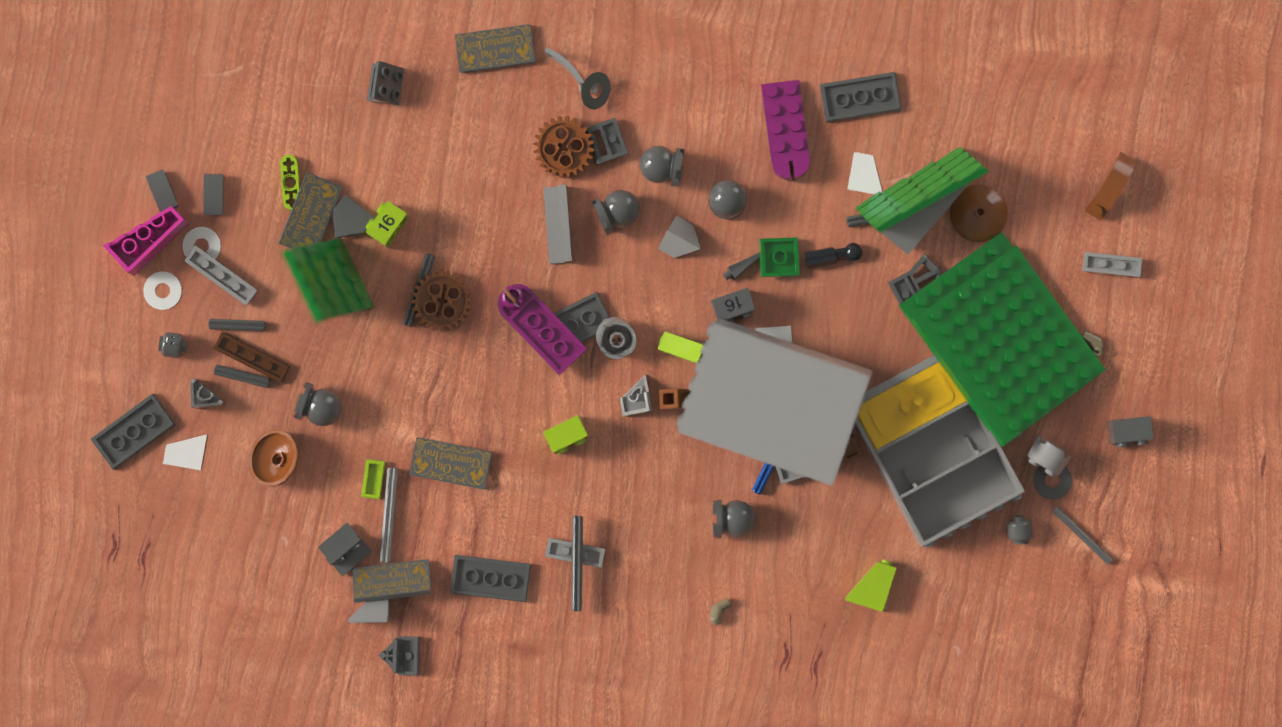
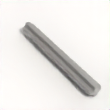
[380,468,398,563]

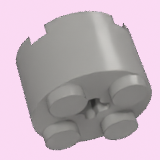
[596,317,637,359]
[1027,436,1072,477]

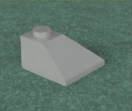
[348,599,390,623]

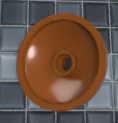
[950,185,1008,242]
[248,430,299,487]

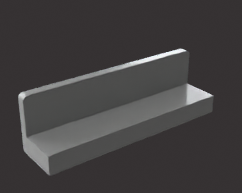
[544,184,572,264]

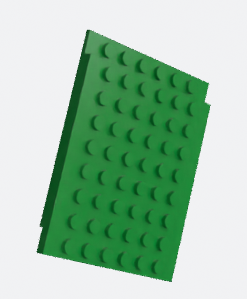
[898,232,1106,446]

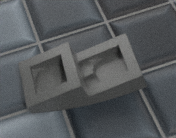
[146,169,179,212]
[203,174,224,215]

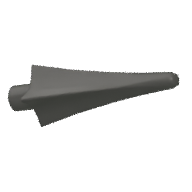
[723,252,760,281]

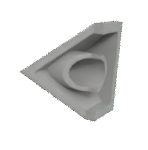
[658,215,701,258]
[620,374,652,416]
[190,378,226,409]

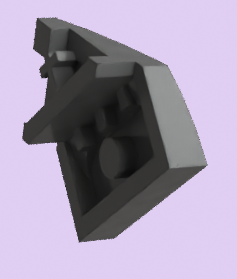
[332,195,375,239]
[378,636,420,676]

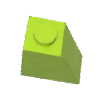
[658,331,703,364]
[845,559,896,612]

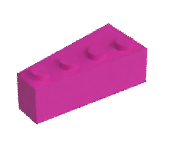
[103,206,189,276]

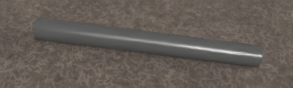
[1052,506,1113,565]

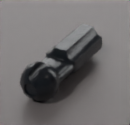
[805,243,863,269]

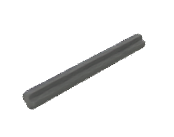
[571,516,583,612]

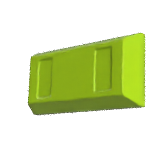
[361,459,385,499]

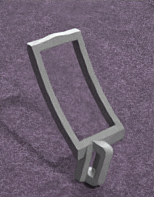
[545,48,599,93]

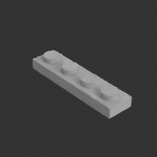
[184,245,258,306]

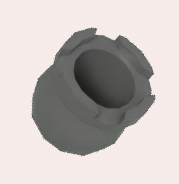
[639,145,685,187]
[708,180,747,220]
[592,190,640,236]
[294,382,342,427]
[713,500,757,538]

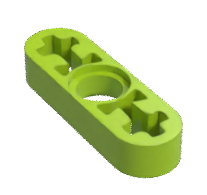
[280,155,300,211]

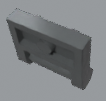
[586,118,628,165]

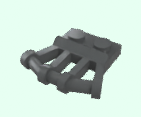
[888,253,942,316]

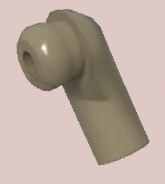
[1082,331,1104,357]
[709,598,731,625]

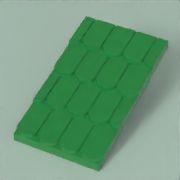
[855,148,989,254]
[281,238,375,323]

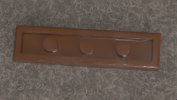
[213,332,291,383]

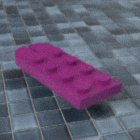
[761,80,810,182]
[498,284,587,376]

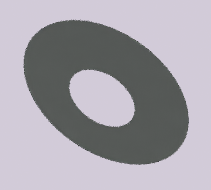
[581,72,611,110]
[1033,465,1072,499]

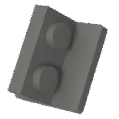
[367,61,404,106]
[318,523,371,576]

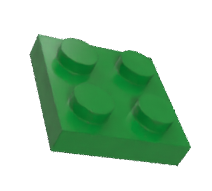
[759,237,800,277]

